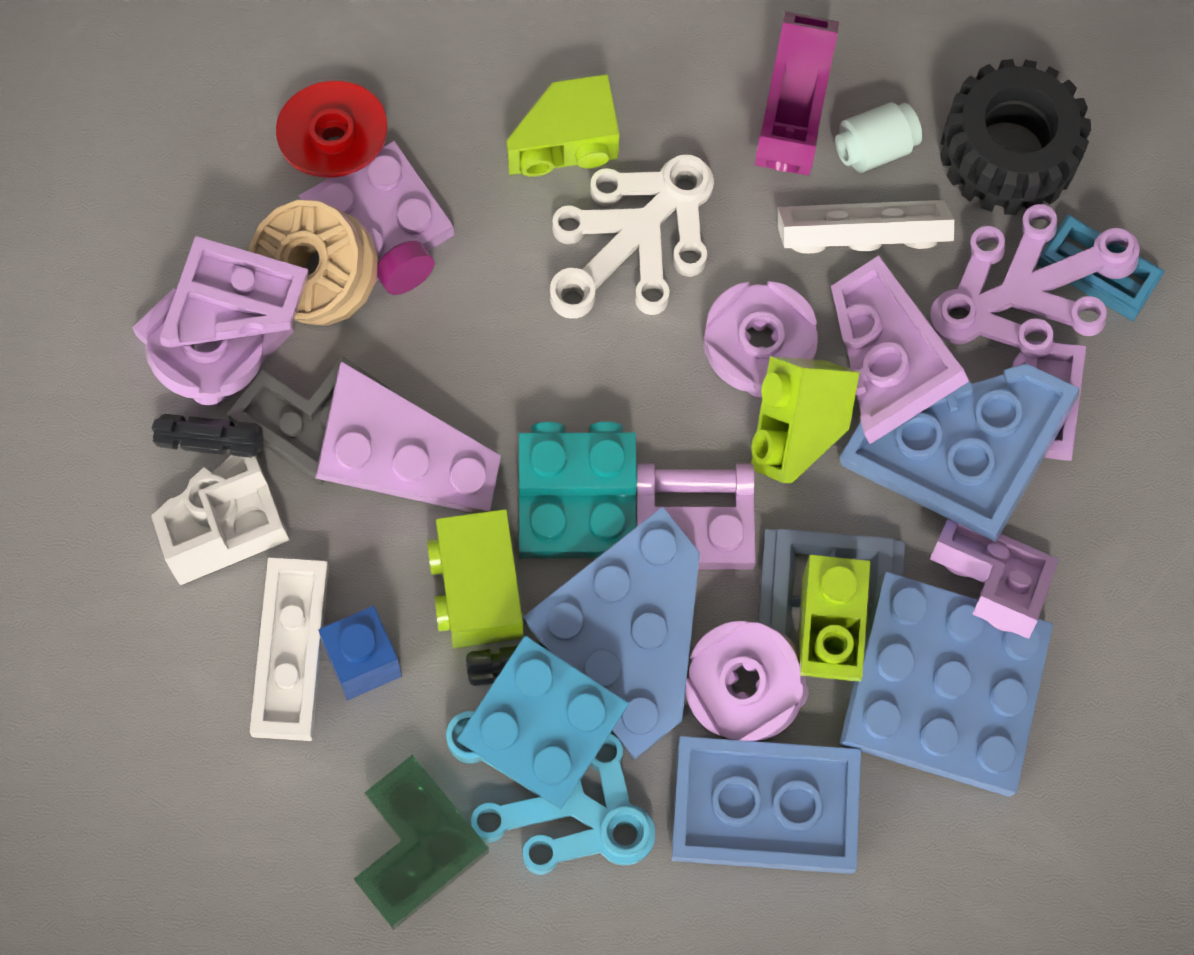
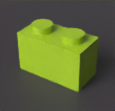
[427,509,523,649]

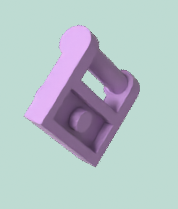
[636,463,756,570]

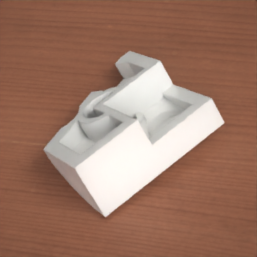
[151,454,289,585]

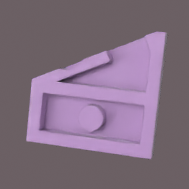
[159,236,308,348]

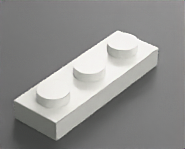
[778,200,954,253]
[249,558,329,741]

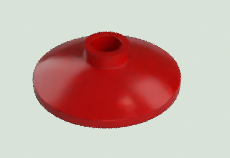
[276,81,388,178]

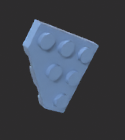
[840,363,1079,542]
[522,507,700,760]

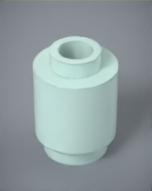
[835,102,922,173]

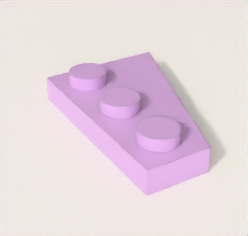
[315,362,501,513]

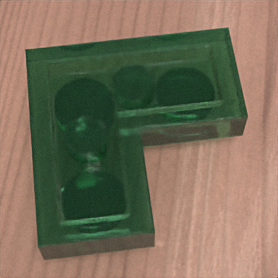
[354,754,489,930]

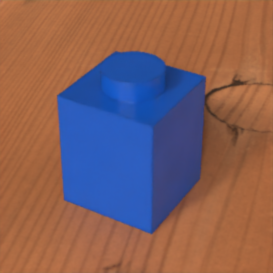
[318,606,402,701]

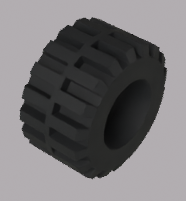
[940,59,1091,215]

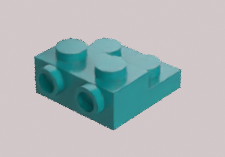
[519,422,637,559]

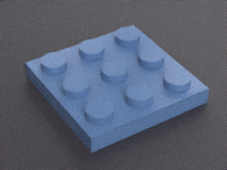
[839,571,1053,797]

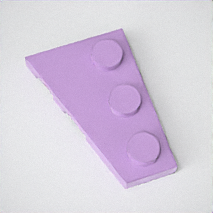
[831,256,969,444]

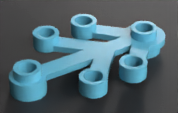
[446,711,656,875]

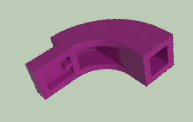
[755,11,839,176]

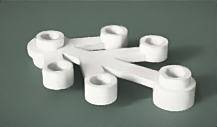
[550,154,714,318]

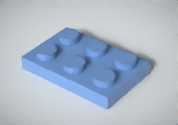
[671,736,861,874]

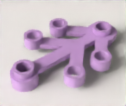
[930,204,1140,358]

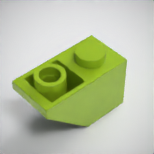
[506,74,620,177]
[751,356,860,483]
[798,555,870,682]

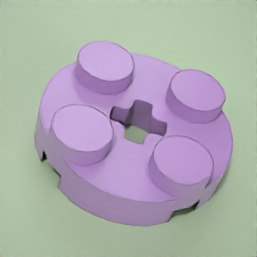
[703,281,818,398]
[146,294,264,405]
[685,621,809,742]

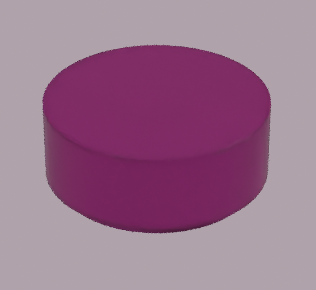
[377,241,435,295]

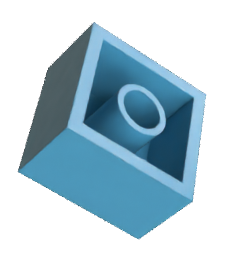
[456,636,629,809]

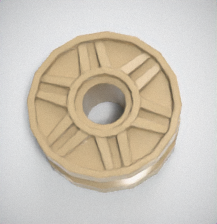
[249,200,378,326]

